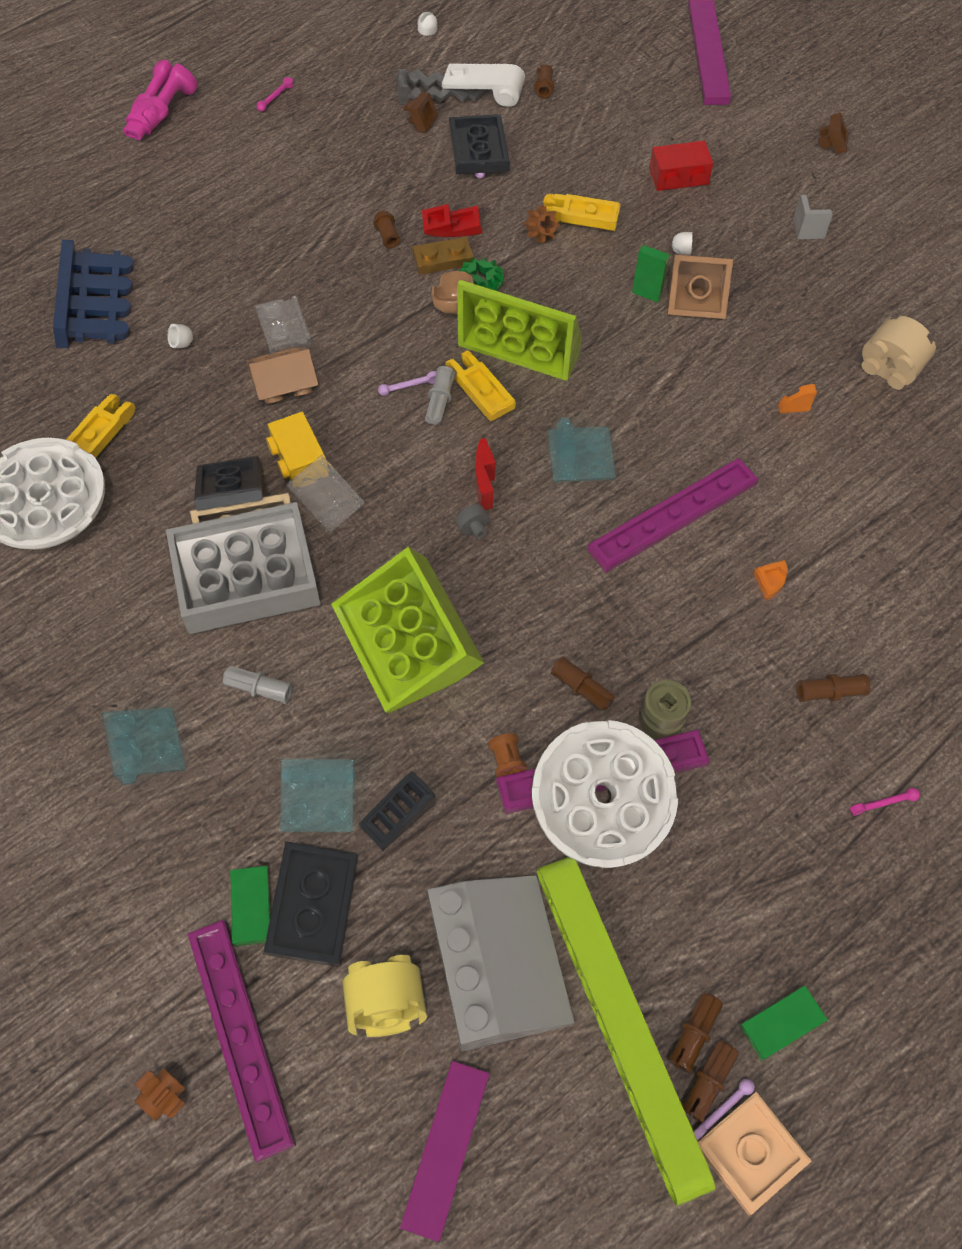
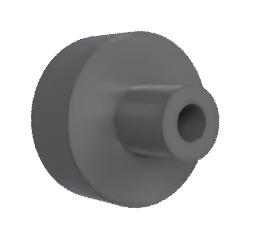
[455,504,490,539]

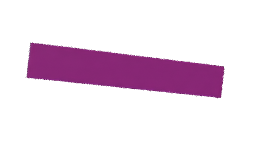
[687,0,731,105]
[587,458,758,573]
[496,730,710,815]
[187,920,296,1163]

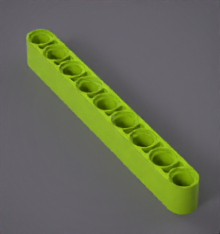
[537,857,715,1207]

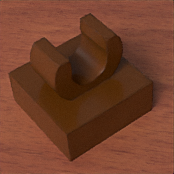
[403,92,438,132]
[818,113,849,154]

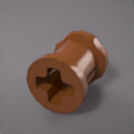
[488,733,527,777]

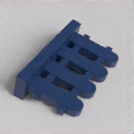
[53,239,134,348]

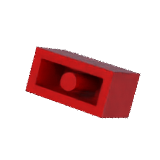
[649,140,714,191]

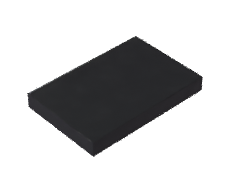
[449,114,510,174]
[194,456,263,511]
[263,841,358,967]

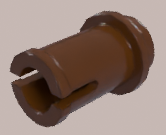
[534,64,555,98]
[373,211,401,248]

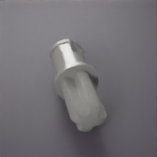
[425,366,456,426]
[223,666,293,704]

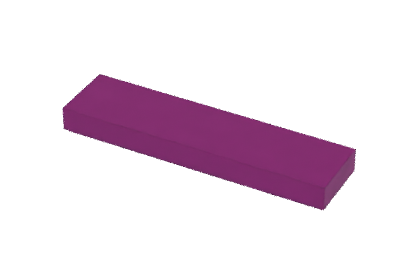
[400,1061,490,1243]

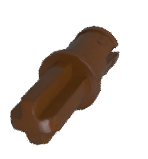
[551,656,615,710]
[668,993,723,1073]
[682,1041,739,1123]

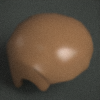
[432,271,474,314]

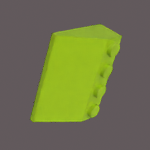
[457,280,582,381]
[331,547,484,713]

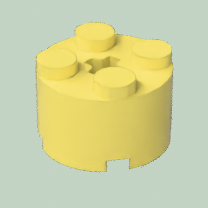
[342,955,427,1037]

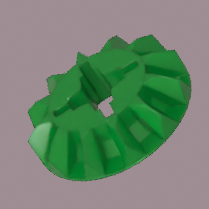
[458,257,503,291]

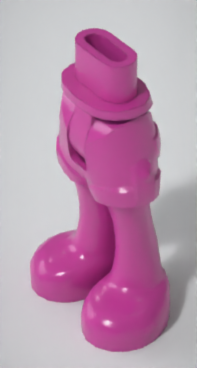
[123,60,198,140]

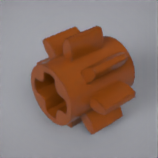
[523,206,560,243]
[134,1068,185,1121]

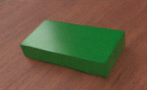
[632,245,670,303]
[230,866,271,947]
[739,986,828,1062]

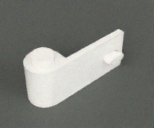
[442,64,525,107]

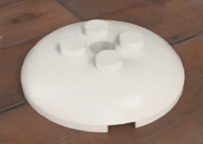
[0,438,105,550]
[532,720,678,868]

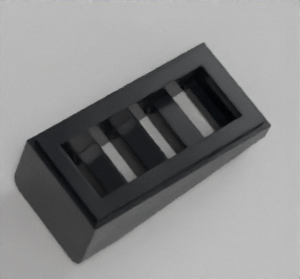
[358,771,436,851]

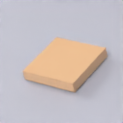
[698,1092,811,1216]

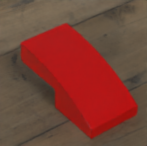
[422,204,483,237]
[475,438,496,510]

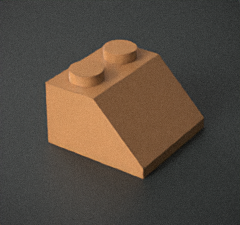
[667,254,733,319]
[246,346,318,404]

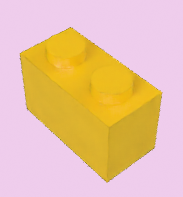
[266,411,329,489]

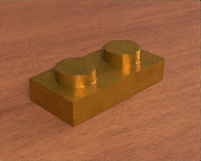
[412,237,474,275]

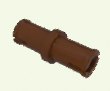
[796,674,870,702]

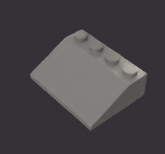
[166,502,320,634]
[428,875,575,1052]

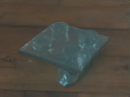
[548,418,616,482]
[102,707,185,785]
[280,759,355,832]

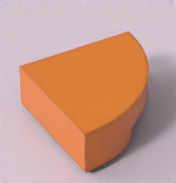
[778,384,817,413]
[753,560,788,600]

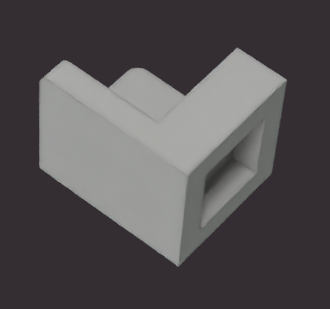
[793,195,833,239]

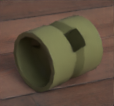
[639,680,691,740]

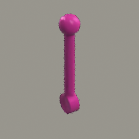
[256,77,293,112]
[850,787,920,816]

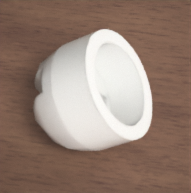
[417,12,437,36]
[672,232,692,256]
[168,324,193,348]

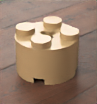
[862,316,936,390]

